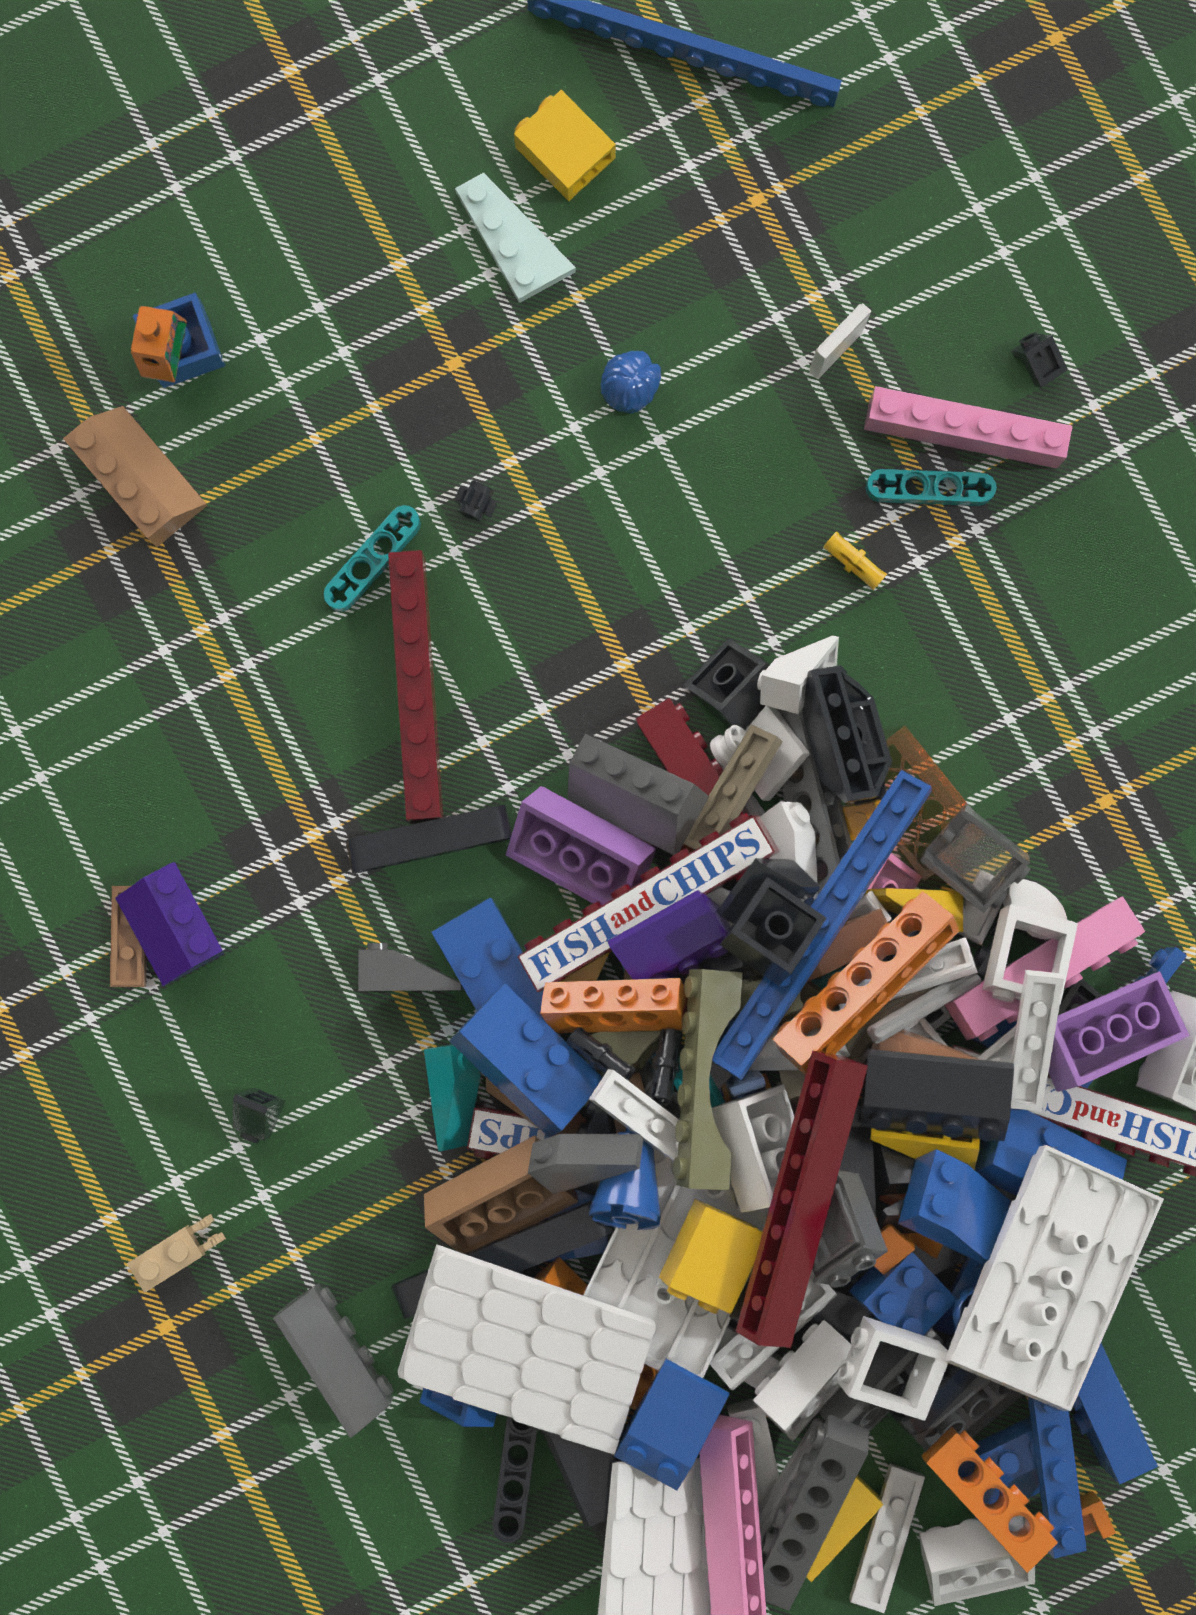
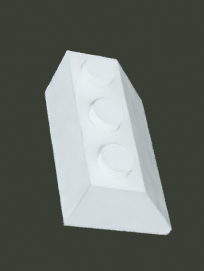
[1136,991,1196,1111]
[712,1084,794,1213]
[753,1320,851,1441]
[920,1516,1035,1606]

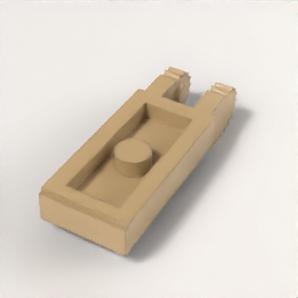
[127,1214,226,1293]

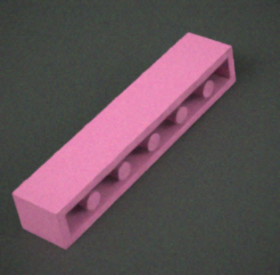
[864,386,1072,468]
[945,896,1145,1041]
[699,1415,766,1615]

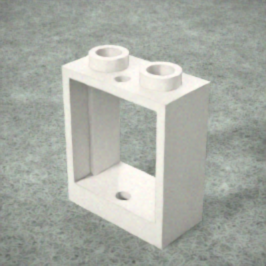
[982,904,1078,1005]
[837,1316,948,1421]

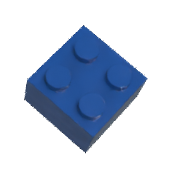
[133,293,225,388]
[849,1252,957,1351]

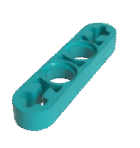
[865,469,997,506]
[324,505,421,612]

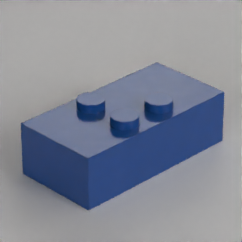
[432,898,545,1021]
[449,983,603,1138]
[974,1108,1127,1196]
[1072,1343,1158,1484]

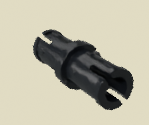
[567,1027,635,1081]
[649,1028,683,1104]

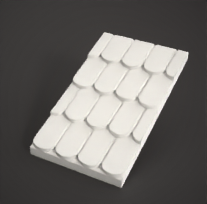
[583,1118,769,1378]
[944,1145,1164,1411]
[398,1244,656,1455]
[598,1458,711,1615]

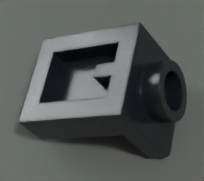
[1011,332,1068,388]

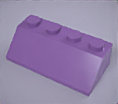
[506,786,657,905]
[1048,971,1190,1092]

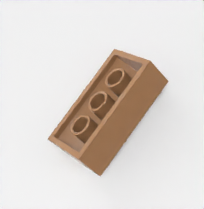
[63,406,208,547]
[424,1135,578,1254]

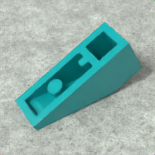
[424,1044,481,1151]

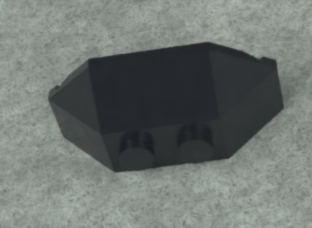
[803,665,892,803]

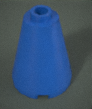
[589,1128,661,1230]

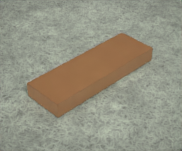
[110,886,147,987]

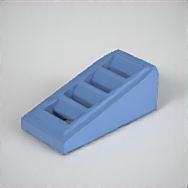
[725,1071,766,1100]

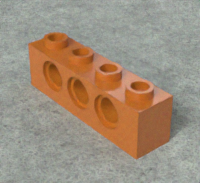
[540,978,688,1033]
[922,1426,1058,1573]

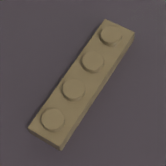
[684,724,783,850]

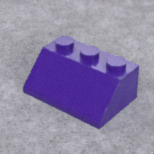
[115,862,224,987]
[607,890,731,980]

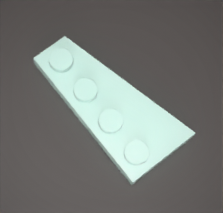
[455,173,576,303]

